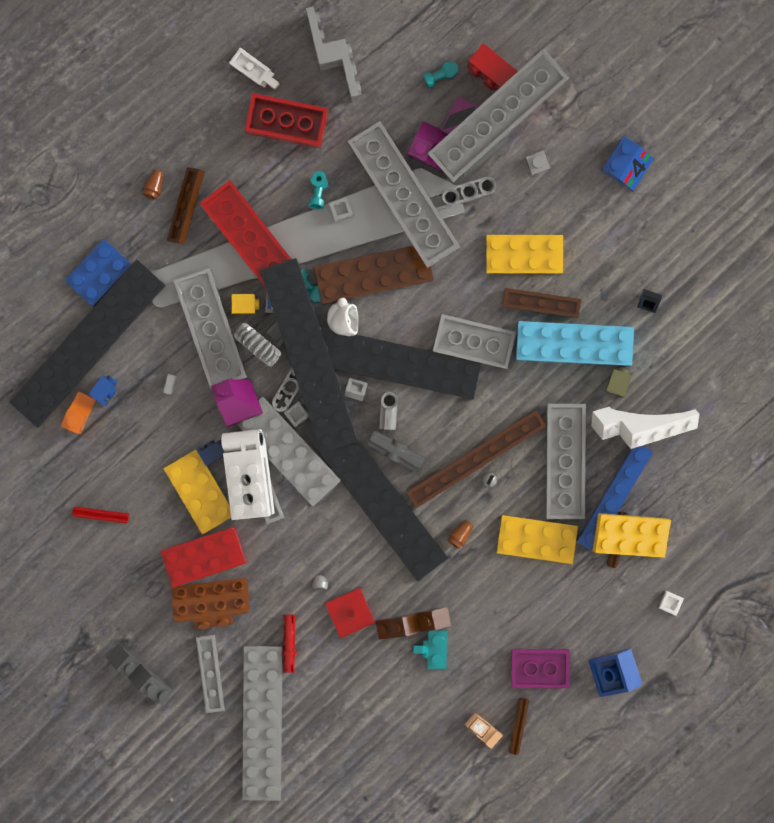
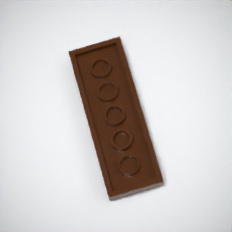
[313,246,434,305]

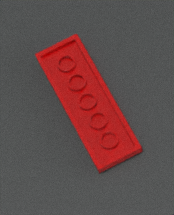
[200,180,292,288]

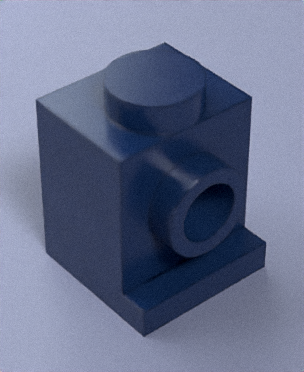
[196,439,225,466]

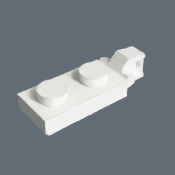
[229,48,280,90]

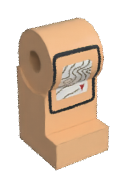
[465,712,503,749]

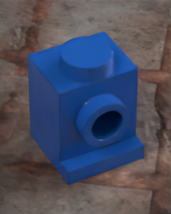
[89,375,118,406]

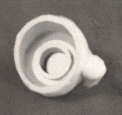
[327,298,358,336]

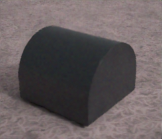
[637,289,662,313]

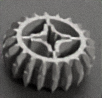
[233,323,282,367]

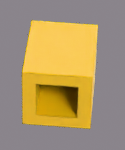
[232,294,260,315]

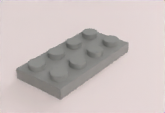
[433,314,516,369]

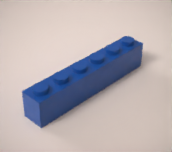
[576,446,653,551]

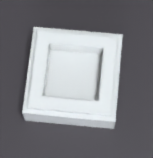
[658,590,684,616]

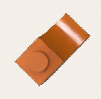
[60,391,96,434]

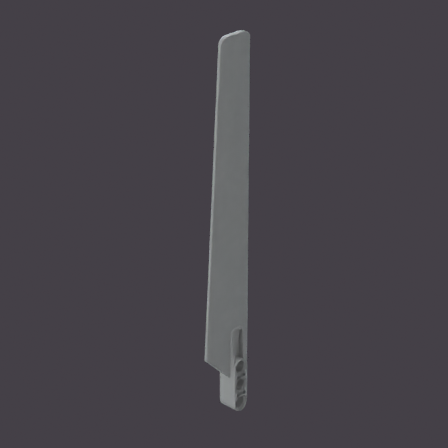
[152,168,496,308]

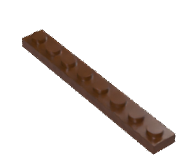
[407,410,546,508]

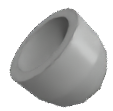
[482,472,498,487]
[312,575,328,590]

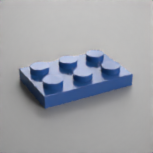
[65,239,132,307]

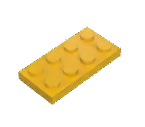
[486,235,563,274]
[163,450,231,535]
[592,513,671,558]
[496,515,578,564]

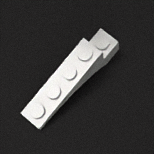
[591,407,699,449]

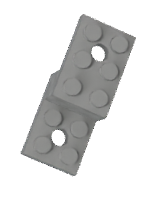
[306,7,362,102]

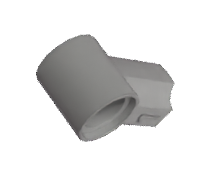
[379,391,398,430]

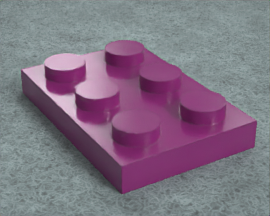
[511,649,570,688]

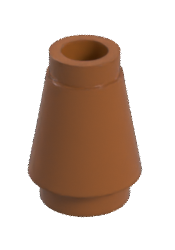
[142,170,164,200]
[447,520,474,549]

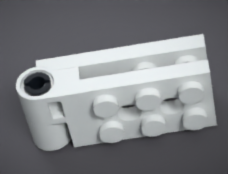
[222,429,275,520]

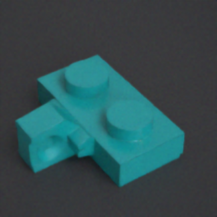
[413,630,448,669]

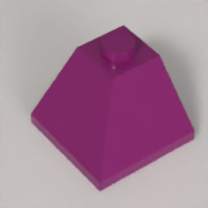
[407,121,448,172]
[211,379,263,427]

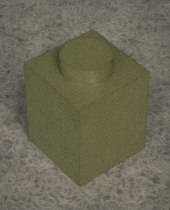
[605,367,632,397]

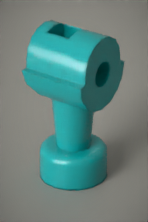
[423,62,458,88]
[308,171,328,209]
[301,269,321,303]

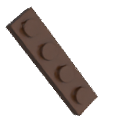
[167,167,205,245]
[502,288,581,318]

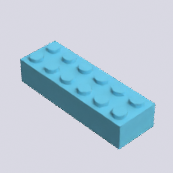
[515,321,634,366]

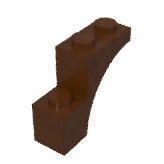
[375,607,451,640]

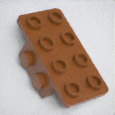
[171,578,250,630]

